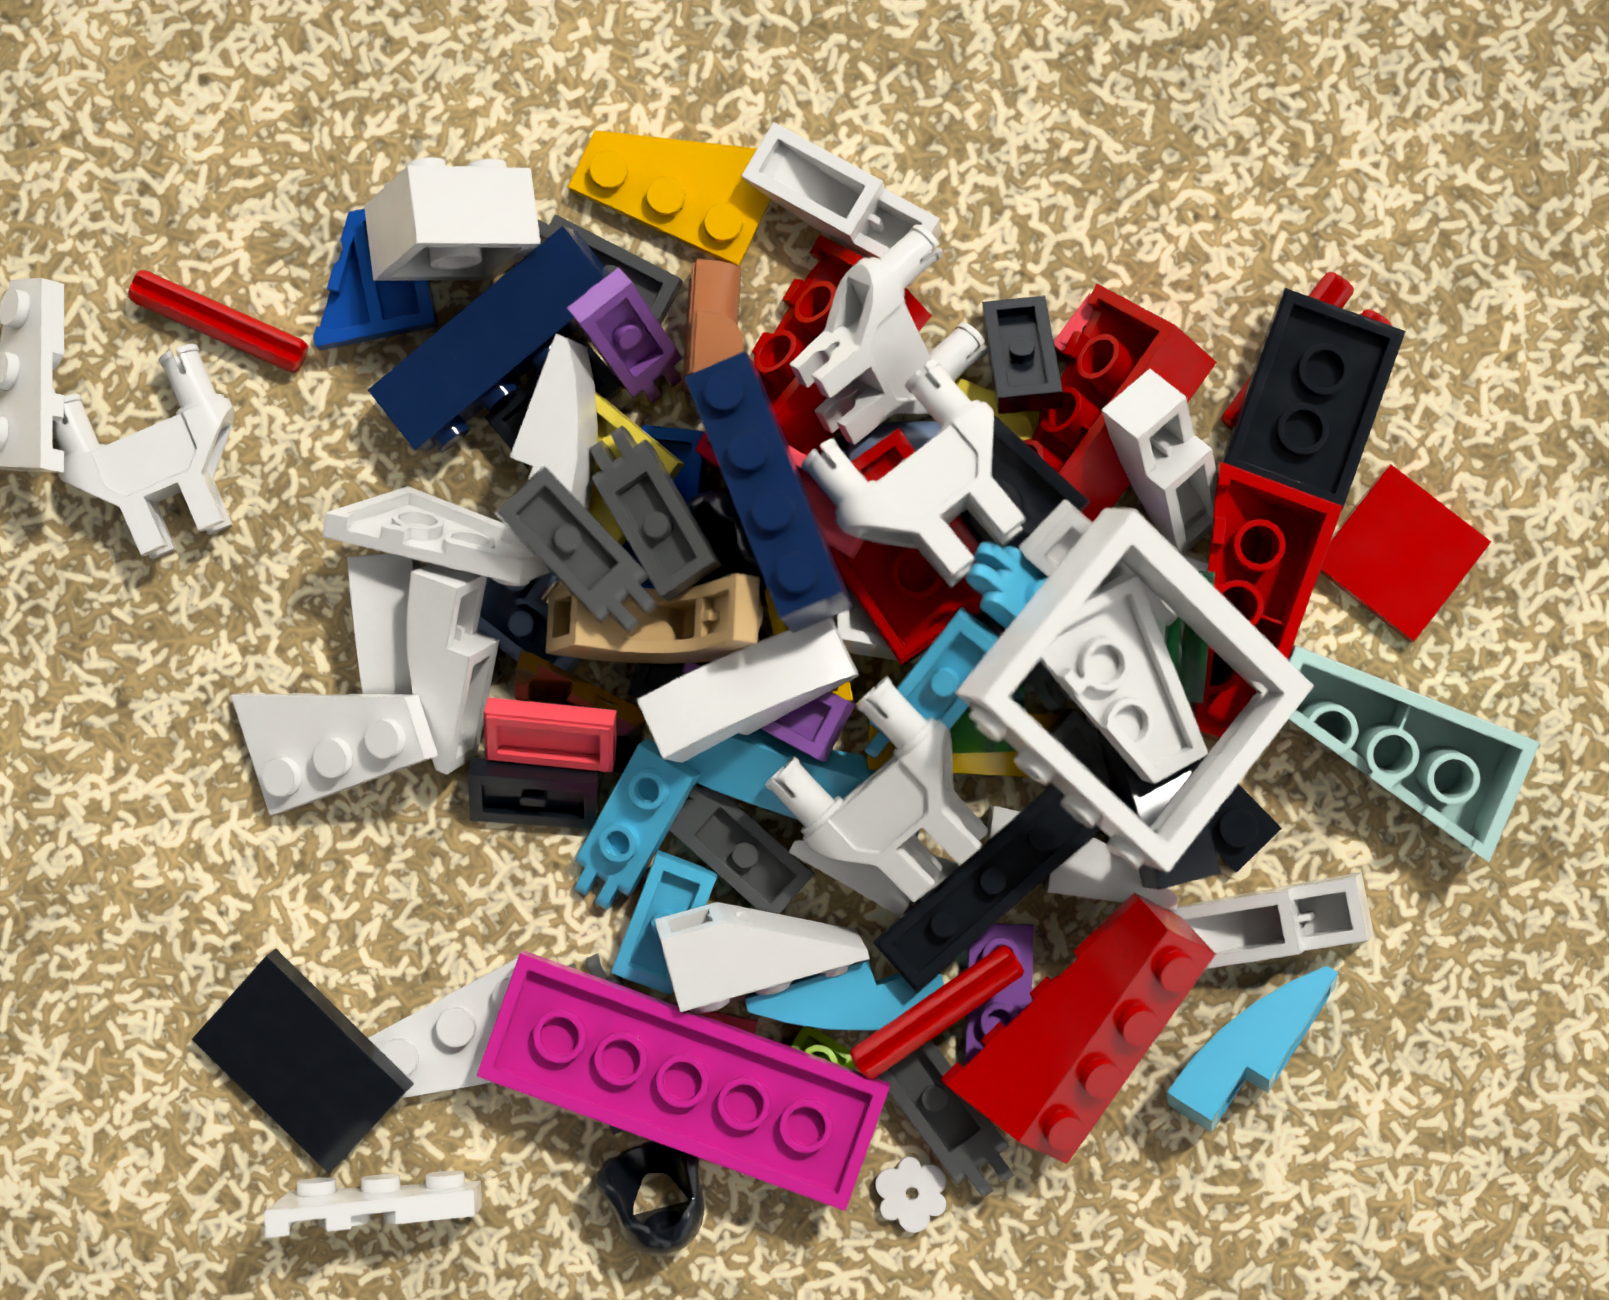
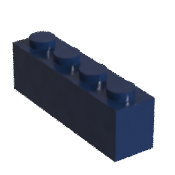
[368,226,610,452]
[684,351,854,633]

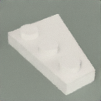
[323,486,550,586]
[1039,574,1209,784]
[231,693,438,816]
[368,958,518,1098]

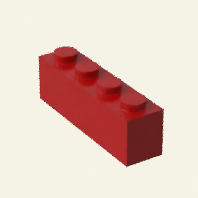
[695,235,932,477]
[1023,283,1217,522]
[1191,462,1343,742]
[941,892,1216,1164]

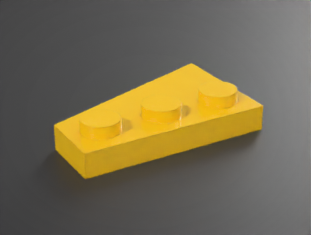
[568,130,772,267]

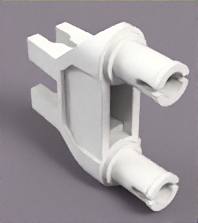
[789,224,989,445]
[52,344,234,559]
[801,359,1025,588]
[764,677,988,902]

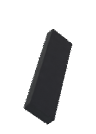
[873,784,1101,993]

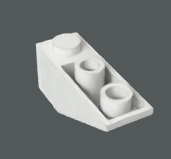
[654,902,870,1013]

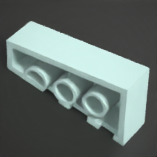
[1288,644,1540,863]

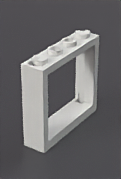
[955,508,1314,873]

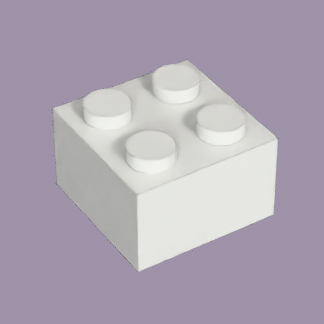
[364,157,541,281]

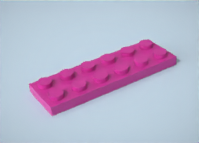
[476,950,890,1211]

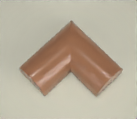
[682,259,744,395]

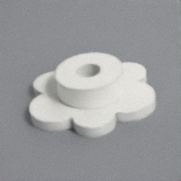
[875,1156,946,1233]

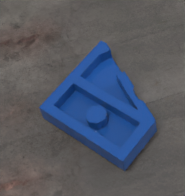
[313,209,439,351]

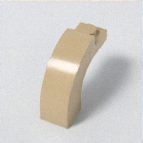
[546,574,763,664]

